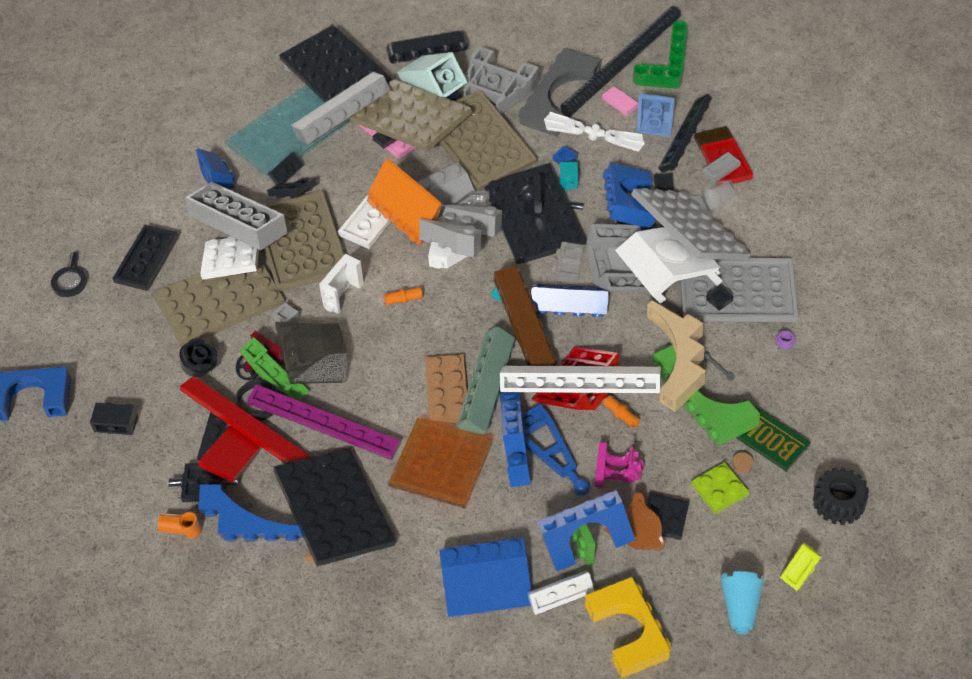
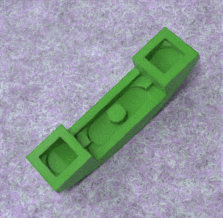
[240,337,309,401]

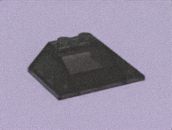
[275,321,347,384]

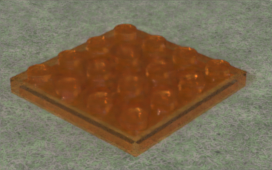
[388,417,493,509]

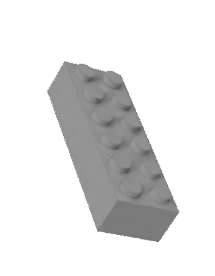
[185,182,287,250]

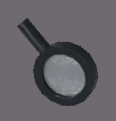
[51,252,87,297]

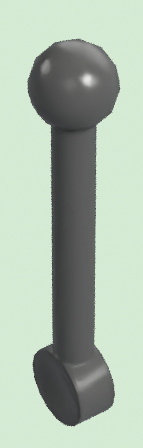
[704,353,735,381]

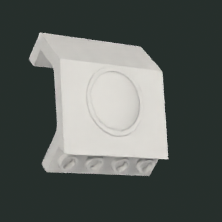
[615,227,722,304]

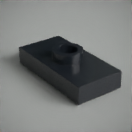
[267,152,303,184]

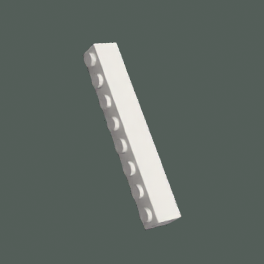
[500,366,661,393]

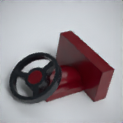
[236,331,286,380]

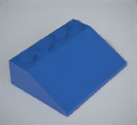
[439,538,531,617]

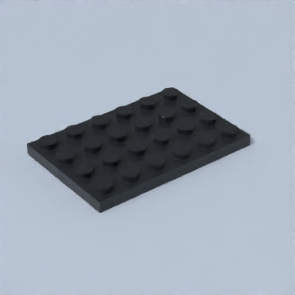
[279,24,393,103]
[484,163,586,265]
[273,448,396,567]

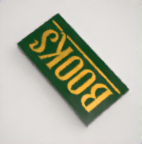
[736,399,811,472]

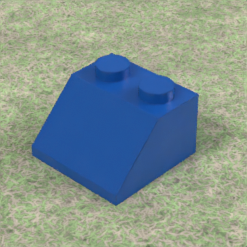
[195,148,235,190]

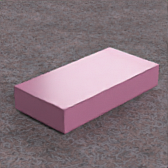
[602,86,638,116]

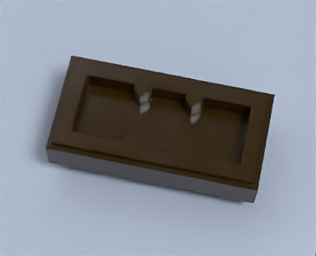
[694,126,733,150]

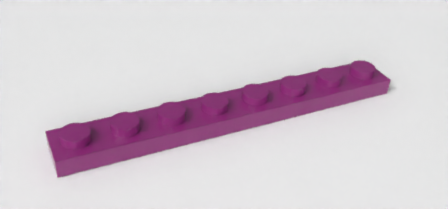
[247,385,400,460]

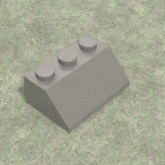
[417,162,477,206]

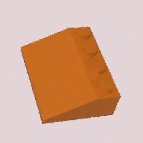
[367,158,442,246]

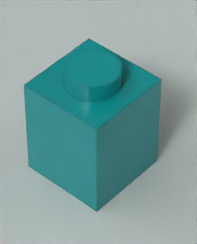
[560,162,578,190]

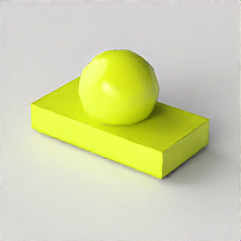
[780,543,822,591]

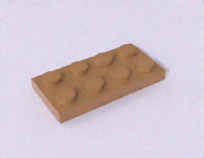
[425,354,467,425]

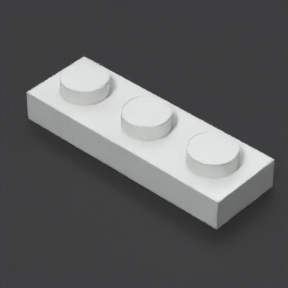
[527,571,595,615]

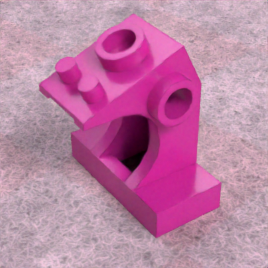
[595,442,644,487]

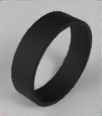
[235,380,278,421]

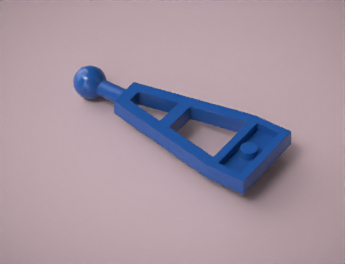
[522,404,590,496]

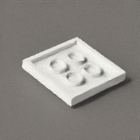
[200,236,259,280]

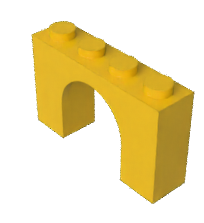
[584,577,672,678]

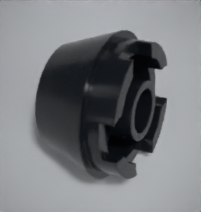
[179,338,217,377]

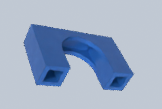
[603,162,656,229]
[0,367,71,421]
[537,491,635,572]

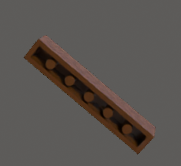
[493,265,557,366]

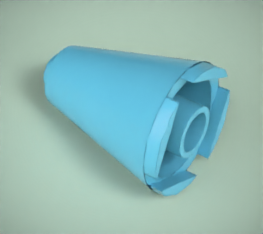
[720,571,764,634]

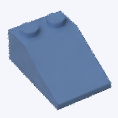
[637,93,675,137]

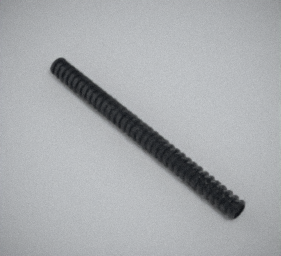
[561,6,681,116]

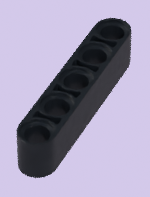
[386,31,468,64]

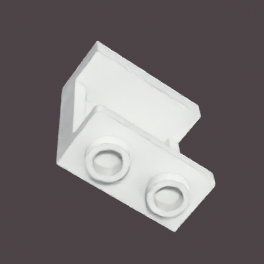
[319,254,364,314]

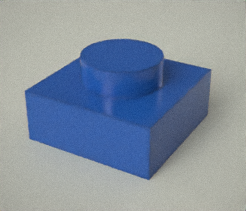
[553,146,577,164]

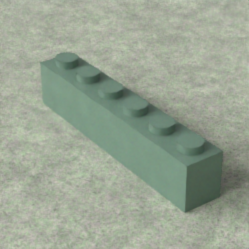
[456,326,515,438]

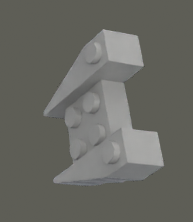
[463,46,539,115]
[419,204,502,257]

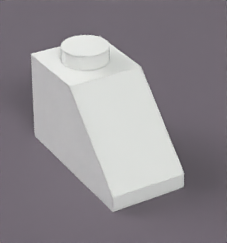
[428,242,468,269]

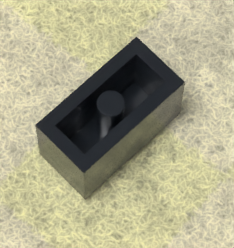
[90,402,138,435]

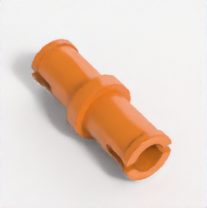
[383,287,422,306]
[603,395,640,429]

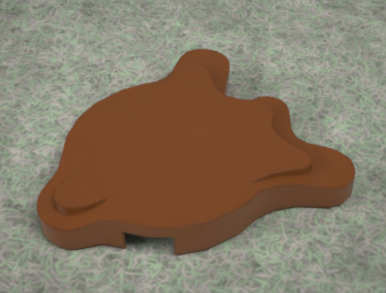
[605,493,665,551]

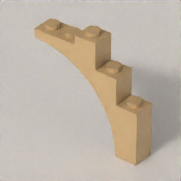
[647,300,706,412]

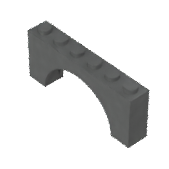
[518,48,601,137]

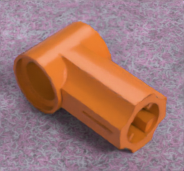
[158,512,202,538]

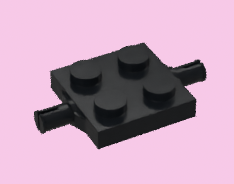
[168,463,239,502]

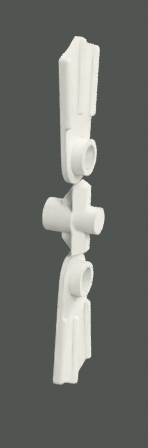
[544,112,645,152]

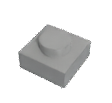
[272,303,299,328]

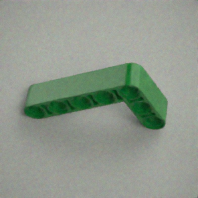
[633,20,687,89]

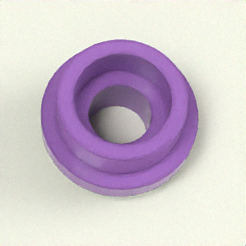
[776,331,795,349]

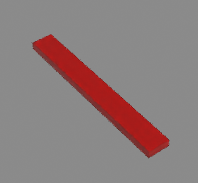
[180,376,311,463]

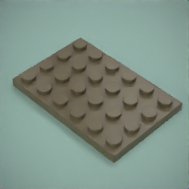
[349,79,472,152]
[438,90,537,192]
[264,190,344,292]
[152,256,285,347]

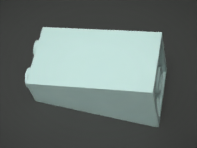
[397,52,467,98]

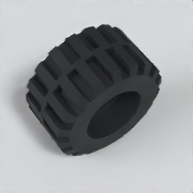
[813,467,869,525]

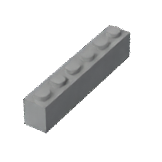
[291,72,390,144]

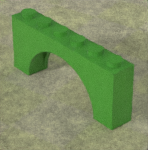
[652,345,760,446]

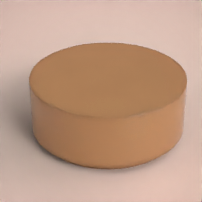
[732,452,753,473]

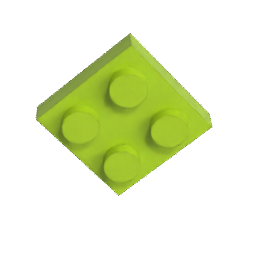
[691,462,749,514]

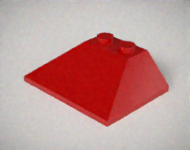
[531,346,619,410]

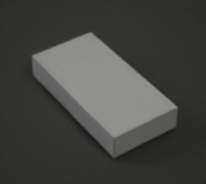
[702,152,741,183]

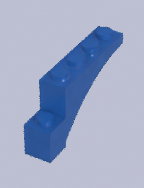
[500,392,531,487]
[199,485,303,541]

